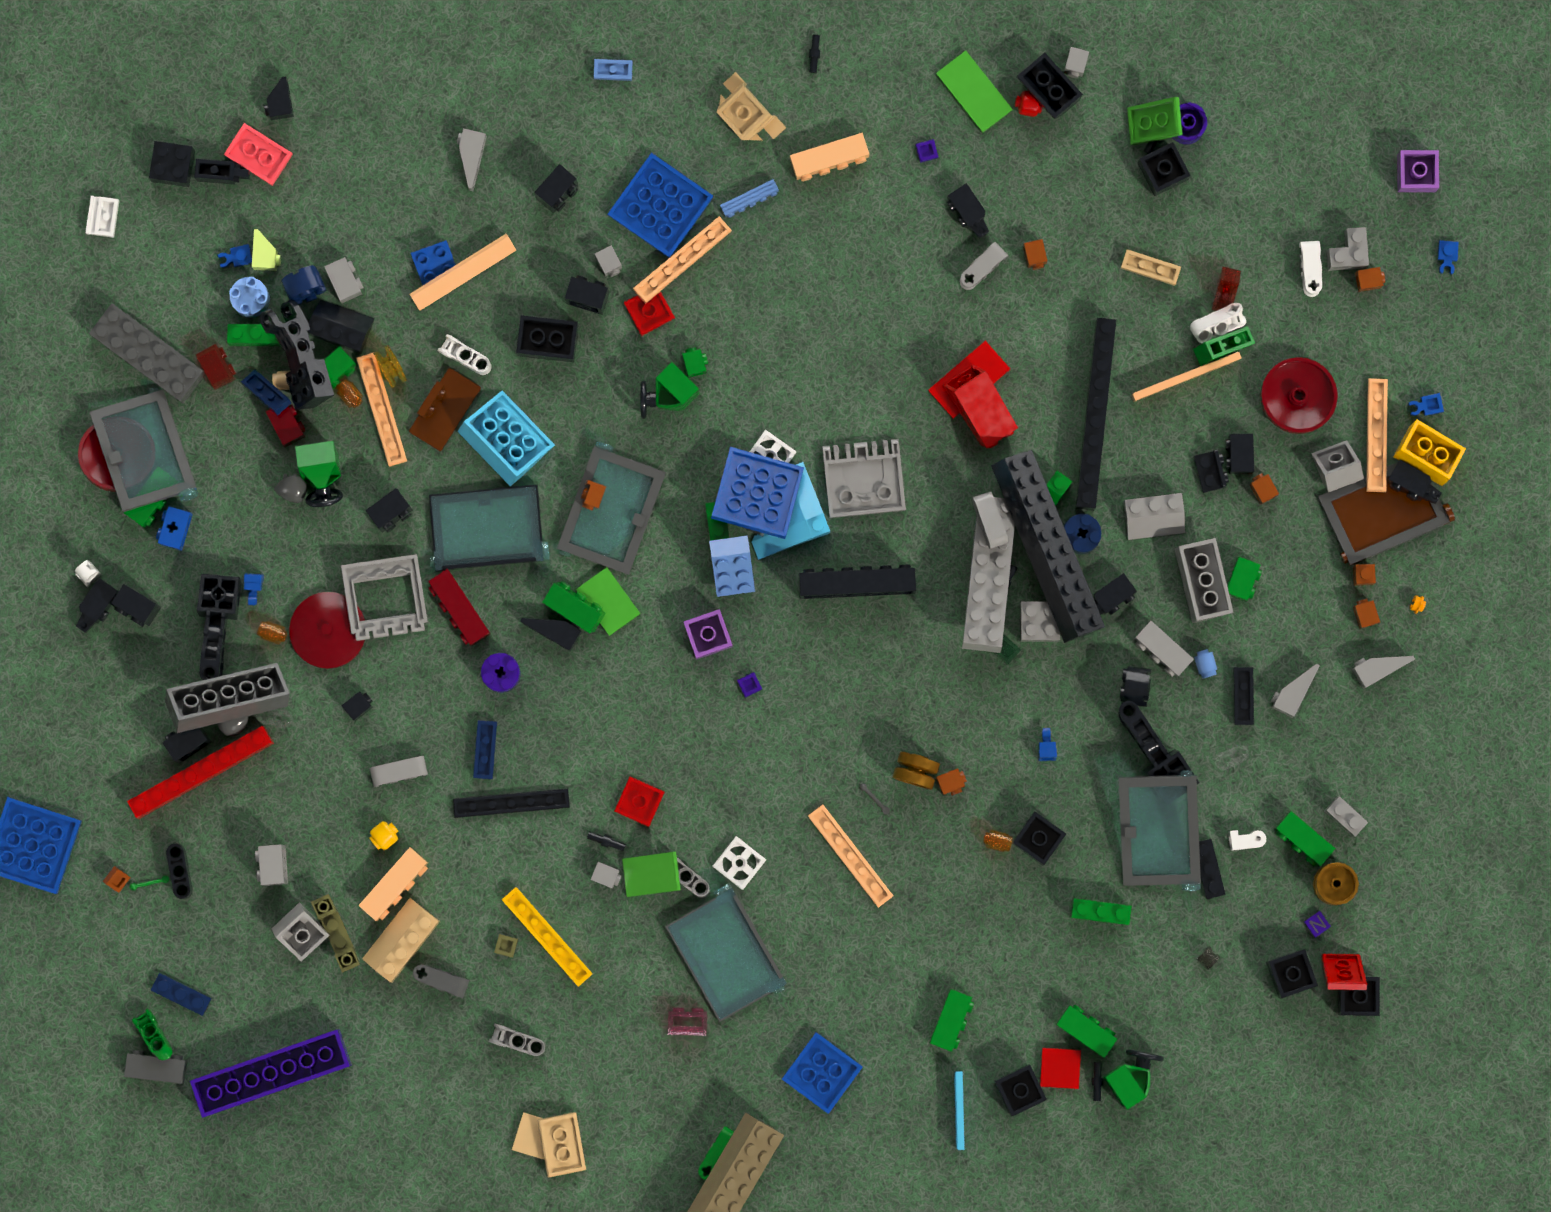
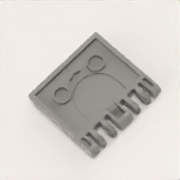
[822,439,906,518]

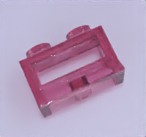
[668,1007,707,1036]

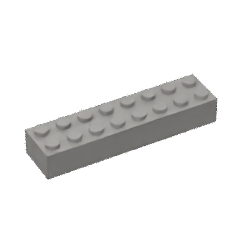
[962,497,1015,653]

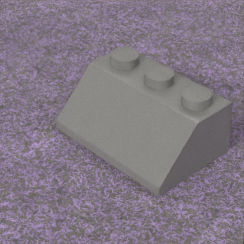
[1123,493,1185,540]

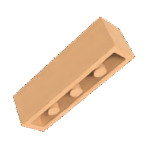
[790,133,869,181]
[359,847,428,921]

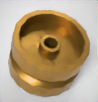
[892,752,940,790]
[1313,862,1359,905]

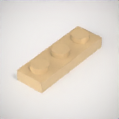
[1120,250,1181,286]

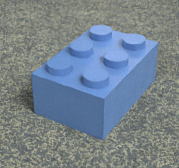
[709,536,755,597]

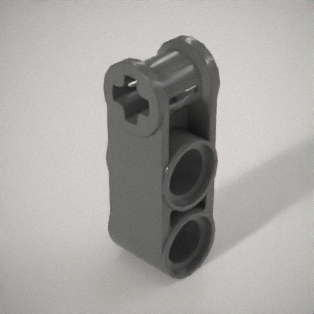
[413,964,470,998]

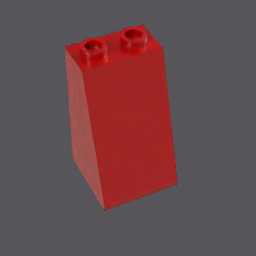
[942,365,1018,449]

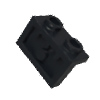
[1194,449,1229,493]

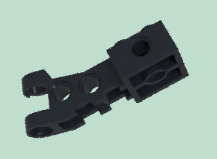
[259,300,334,410]
[197,574,242,680]
[1118,701,1199,804]

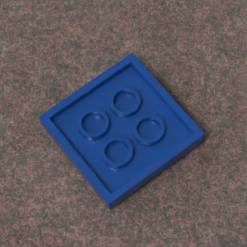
[782,1032,863,1114]

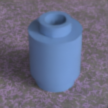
[1194,649,1217,679]

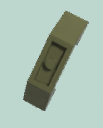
[311,894,360,973]

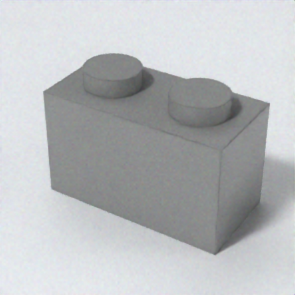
[324,257,364,303]
[1324,796,1368,837]

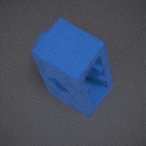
[156,506,193,551]

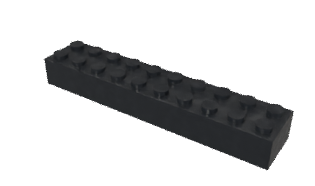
[991,450,1105,643]

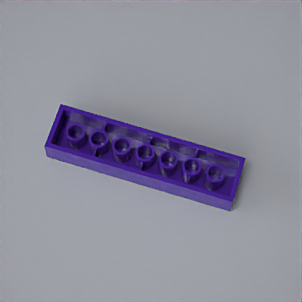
[190,1029,352,1118]

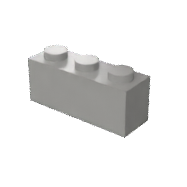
[1134,621,1194,677]

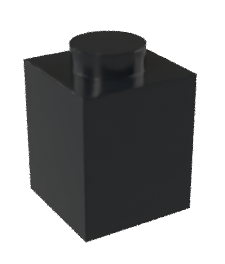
[341,691,373,721]

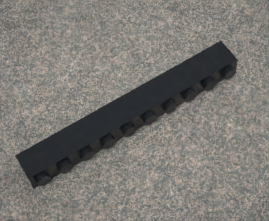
[1075,317,1116,511]

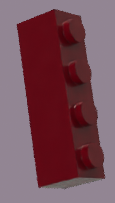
[428,569,491,646]

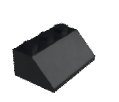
[1017,53,1083,119]
[307,300,375,354]

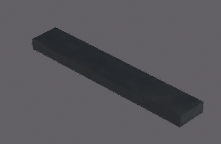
[453,788,570,818]

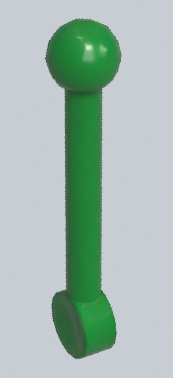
[130,875,169,891]

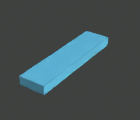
[954,1071,965,1150]

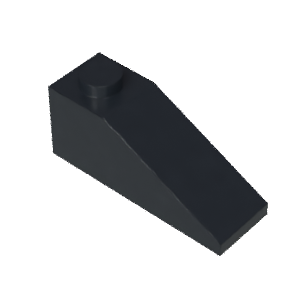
[520,618,582,652]

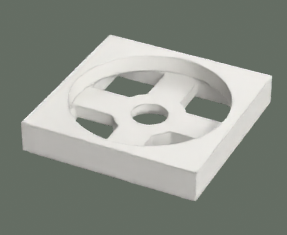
[750,430,796,463]
[713,836,766,890]

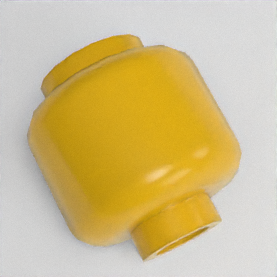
[369,821,399,850]

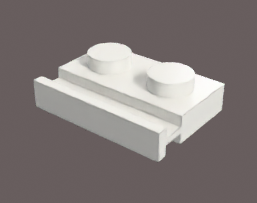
[86,196,119,238]

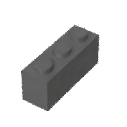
[124,1050,187,1084]

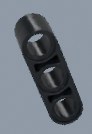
[166,844,193,899]

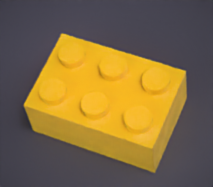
[1393,419,1466,486]

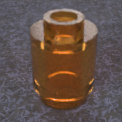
[336,379,363,408]
[257,621,287,645]
[983,829,1013,852]

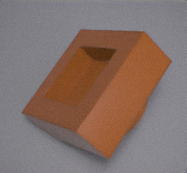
[103,866,131,893]

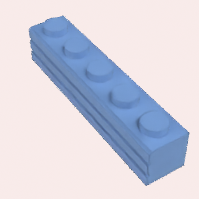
[720,179,779,218]

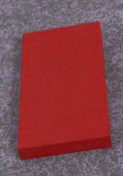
[928,340,1010,419]

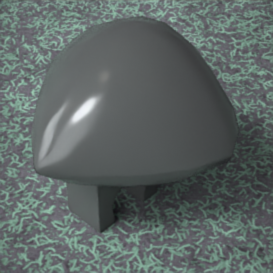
[274,474,307,503]
[217,716,248,736]

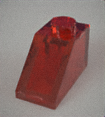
[1212,266,1241,311]

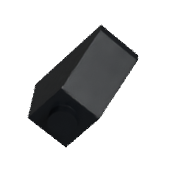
[264,76,294,121]

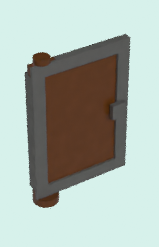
[1318,462,1455,566]

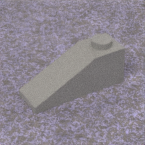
[457,128,487,191]
[1352,656,1415,689]
[1271,664,1320,718]

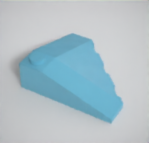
[752,462,830,560]

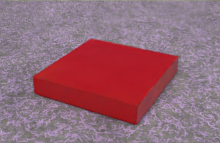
[623,291,675,336]
[614,776,665,827]
[1040,1048,1081,1089]

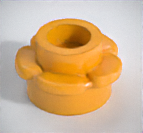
[1410,595,1426,614]

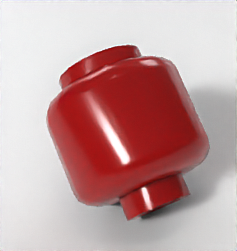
[1015,90,1043,117]

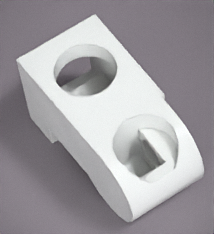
[75,560,102,587]
[1228,830,1266,851]

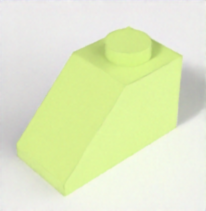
[252,229,281,271]

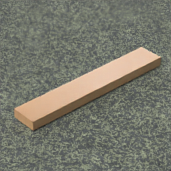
[633,216,732,304]
[409,234,516,311]
[356,352,407,467]
[1131,352,1241,402]
[1366,378,1388,492]
[808,804,893,908]

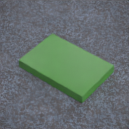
[1127,97,1182,145]
[576,567,640,636]
[622,852,681,897]

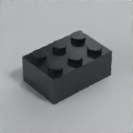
[516,315,579,363]

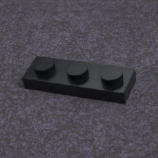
[1233,667,1254,725]
[1199,839,1226,899]

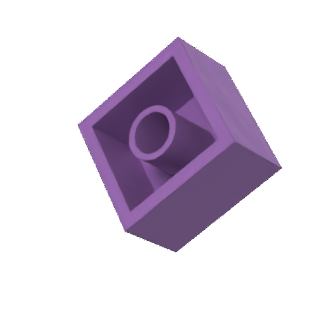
[1397,150,1439,192]
[684,609,733,660]

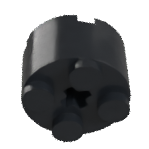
[1120,666,1151,707]

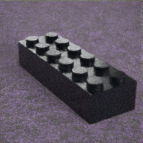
[799,564,916,599]

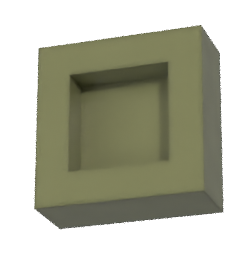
[494,934,518,958]

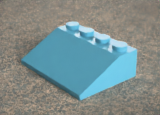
[457,391,555,486]

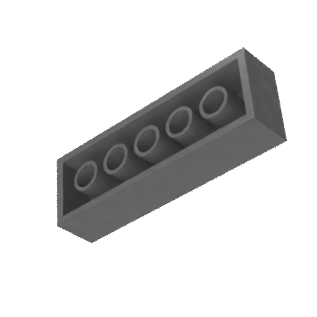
[89,303,206,404]
[165,663,290,733]

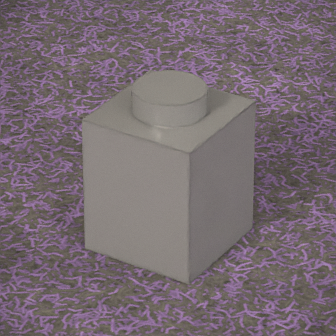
[1064,47,1089,78]
[595,245,622,277]
[591,862,622,889]

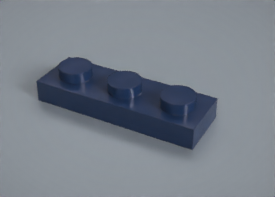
[241,370,291,416]
[473,720,497,780]
[151,973,212,1016]

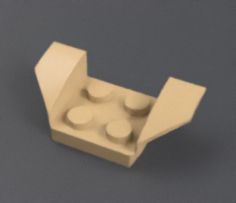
[717,72,786,140]

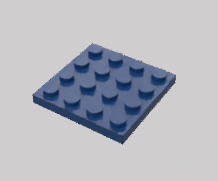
[607,153,714,258]
[711,447,804,539]
[0,797,82,894]

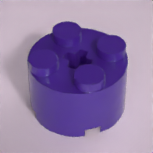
[1172,102,1207,144]
[481,653,521,693]

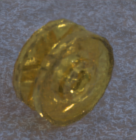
[373,345,407,388]

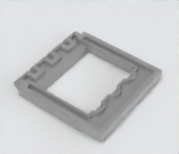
[341,554,428,641]

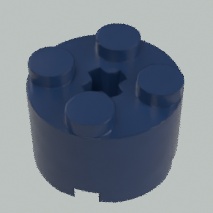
[281,265,327,304]
[1064,514,1101,554]

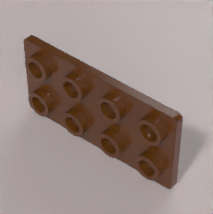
[409,368,481,451]

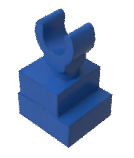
[244,573,264,605]
[1038,728,1057,761]

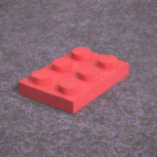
[224,123,293,186]

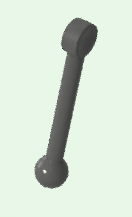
[860,783,890,814]

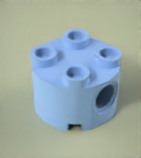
[229,277,270,318]

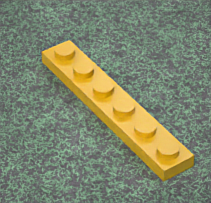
[502,887,593,987]

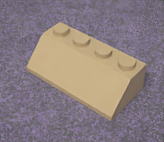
[362,898,440,983]

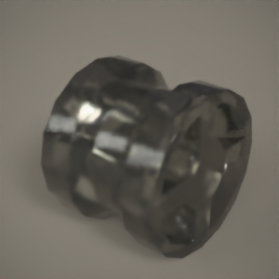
[1196,946,1221,970]

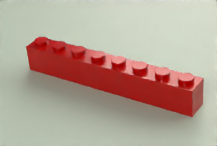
[127,726,274,819]

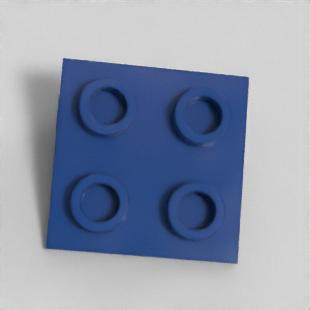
[411,240,455,285]

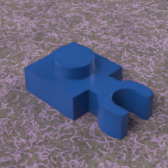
[1438,241,1459,274]
[218,244,252,268]
[1408,393,1444,416]

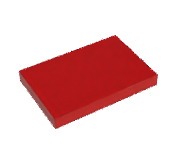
[1321,954,1367,990]

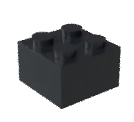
[149,141,195,187]
[1138,142,1191,196]
[534,164,578,213]
[565,275,609,315]
[365,488,413,533]
[111,584,161,627]
[162,727,212,763]
[1011,812,1066,866]
[1266,949,1318,999]
[1338,977,1380,1016]
[994,1064,1047,1116]

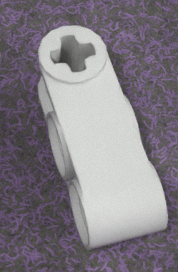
[1299,241,1322,297]
[1190,303,1246,343]
[437,334,491,375]

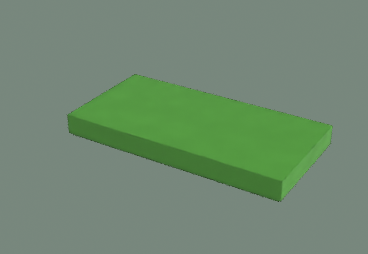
[936,51,1013,133]

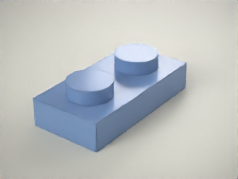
[594,59,633,81]

